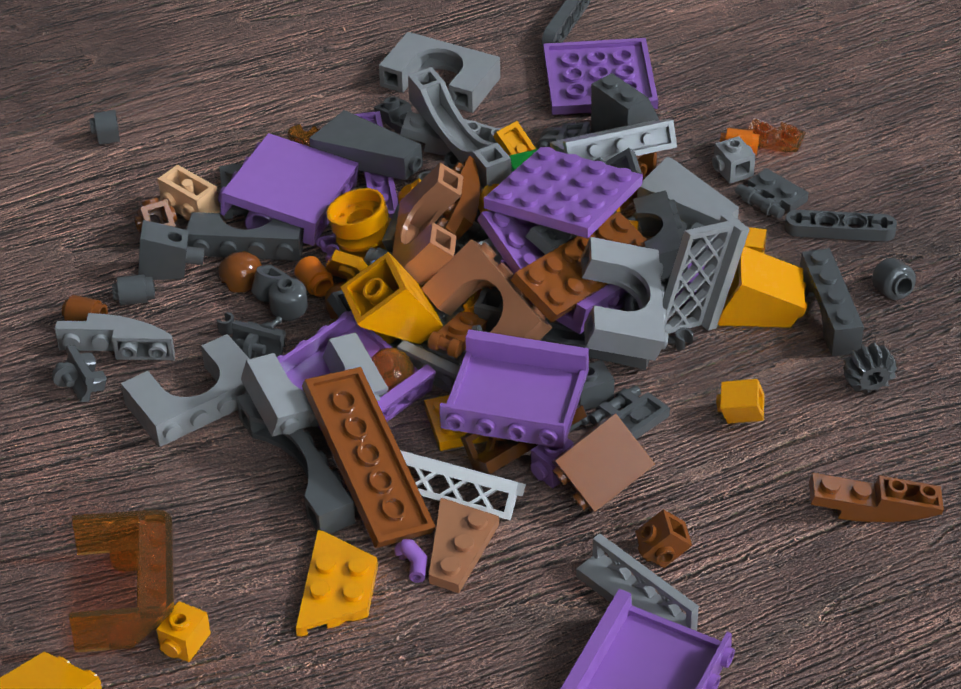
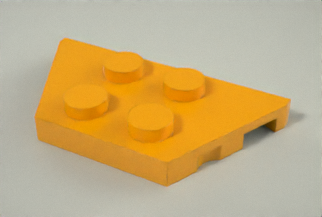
[296,530,378,637]

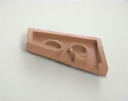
[429,498,499,593]

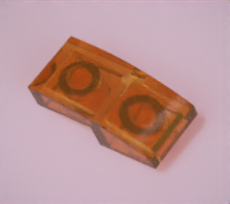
[748,117,806,152]

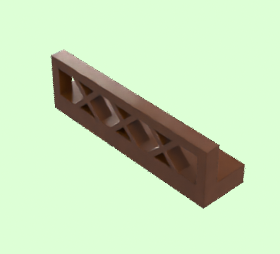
[461,405,587,474]

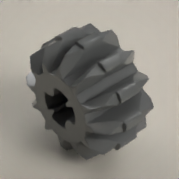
[843,342,897,394]

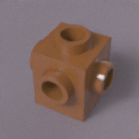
[134,198,177,233]
[635,509,692,568]

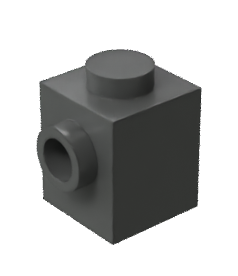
[578,360,615,410]

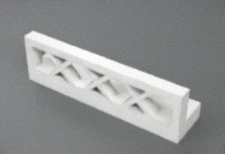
[400,450,526,520]

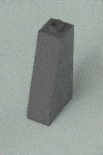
[309,110,423,180]

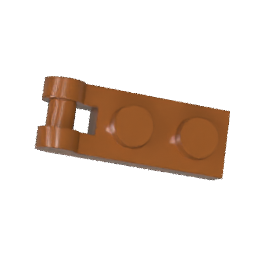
[427,311,488,358]

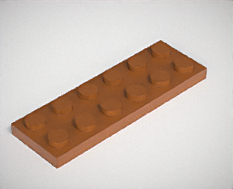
[511,212,648,323]
[302,367,436,549]

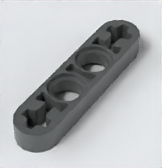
[542,0,590,47]
[785,210,897,241]

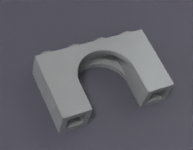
[379,32,501,113]
[581,237,668,361]
[241,332,389,437]
[121,334,249,447]

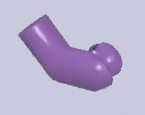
[394,539,427,583]

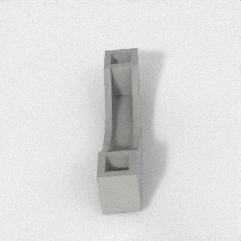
[408,67,511,188]

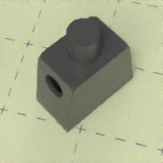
[138,220,205,280]

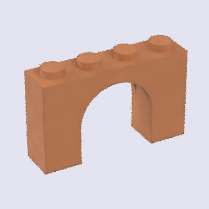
[392,163,463,286]
[421,239,552,340]

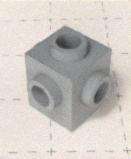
[712,136,755,184]

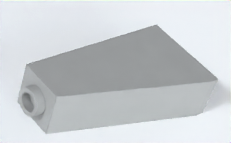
[637,156,740,226]

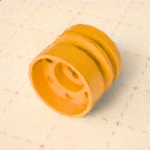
[327,188,391,260]

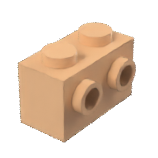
[158,165,220,220]

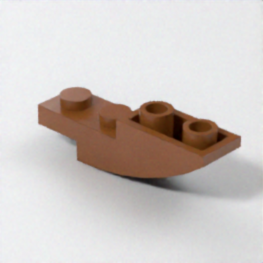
[437,155,480,240]
[809,472,944,522]

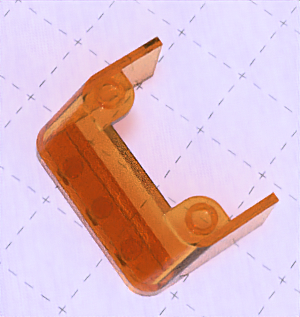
[69,509,174,653]

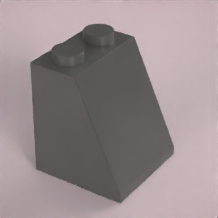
[591,73,659,133]

